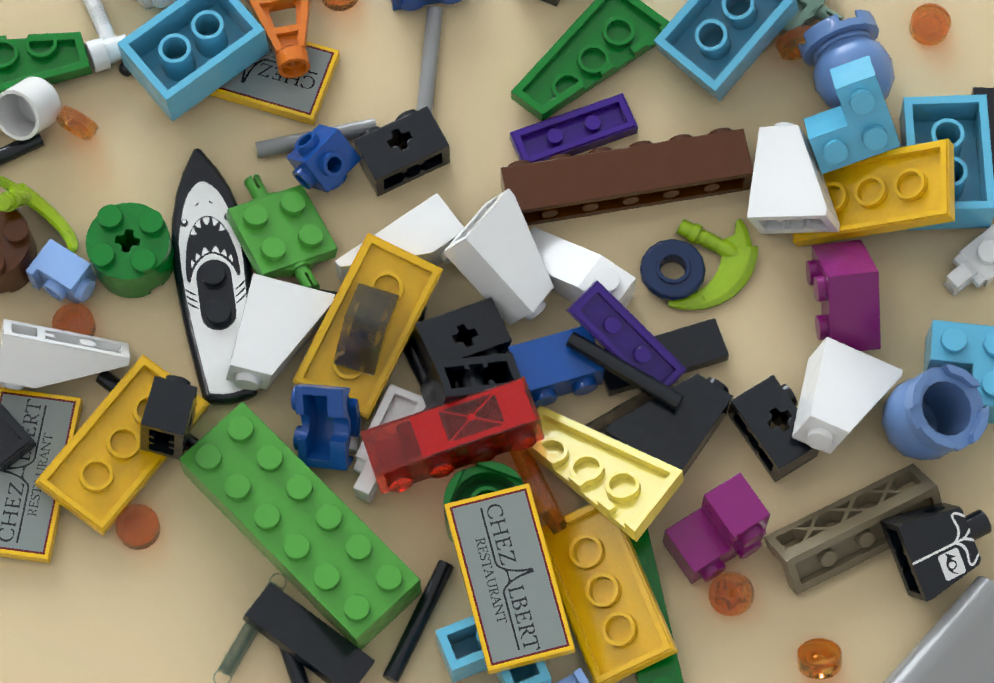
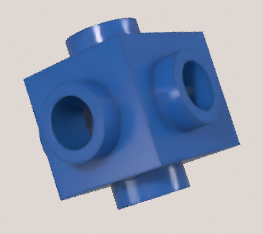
[286,124,361,193]

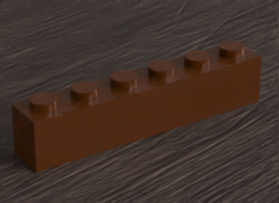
[501,128,753,226]

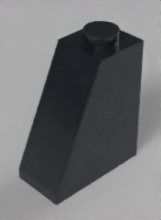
[605,373,733,477]

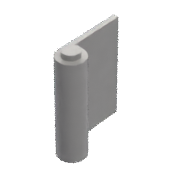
[883,576,994,683]

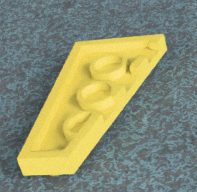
[516,405,684,542]

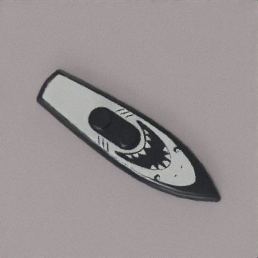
[171,148,258,405]

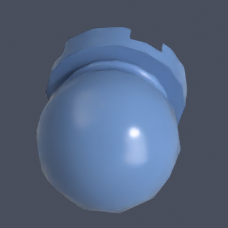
[798,9,895,108]
[881,364,990,460]

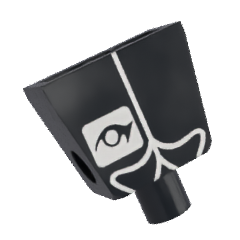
[880,503,992,602]

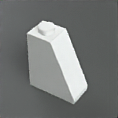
[747,122,840,234]
[443,188,554,325]
[226,273,335,391]
[792,337,903,454]

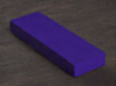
[510,93,638,163]
[566,280,687,387]

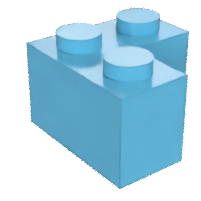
[804,55,901,174]
[923,320,994,424]
[435,616,551,683]

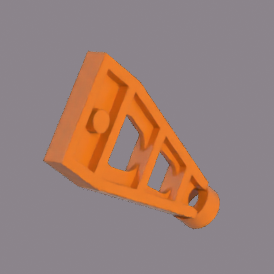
[246,0,311,78]

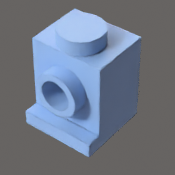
[26,239,97,305]

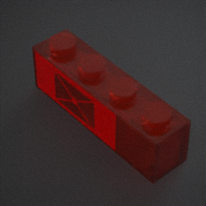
[360,377,544,494]

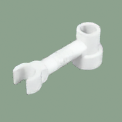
[82,0,126,73]

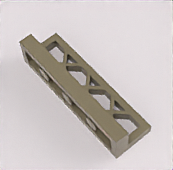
[764,464,942,595]

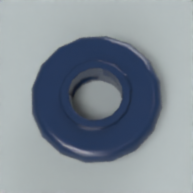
[640,239,706,301]

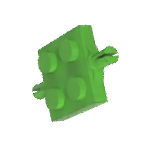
[226,174,338,290]

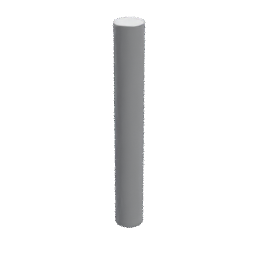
[416,6,443,113]
[255,118,376,158]

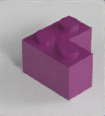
[806,240,881,351]
[662,472,770,584]

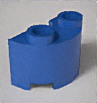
[291,383,360,471]

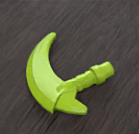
[0,176,79,253]
[668,219,758,311]

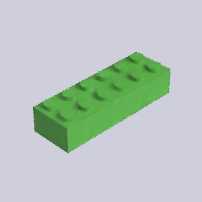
[179,401,422,650]

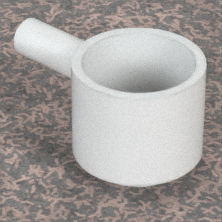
[0,77,61,140]

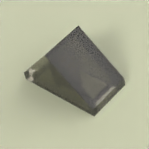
[333,283,399,377]

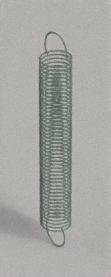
[213,573,287,683]

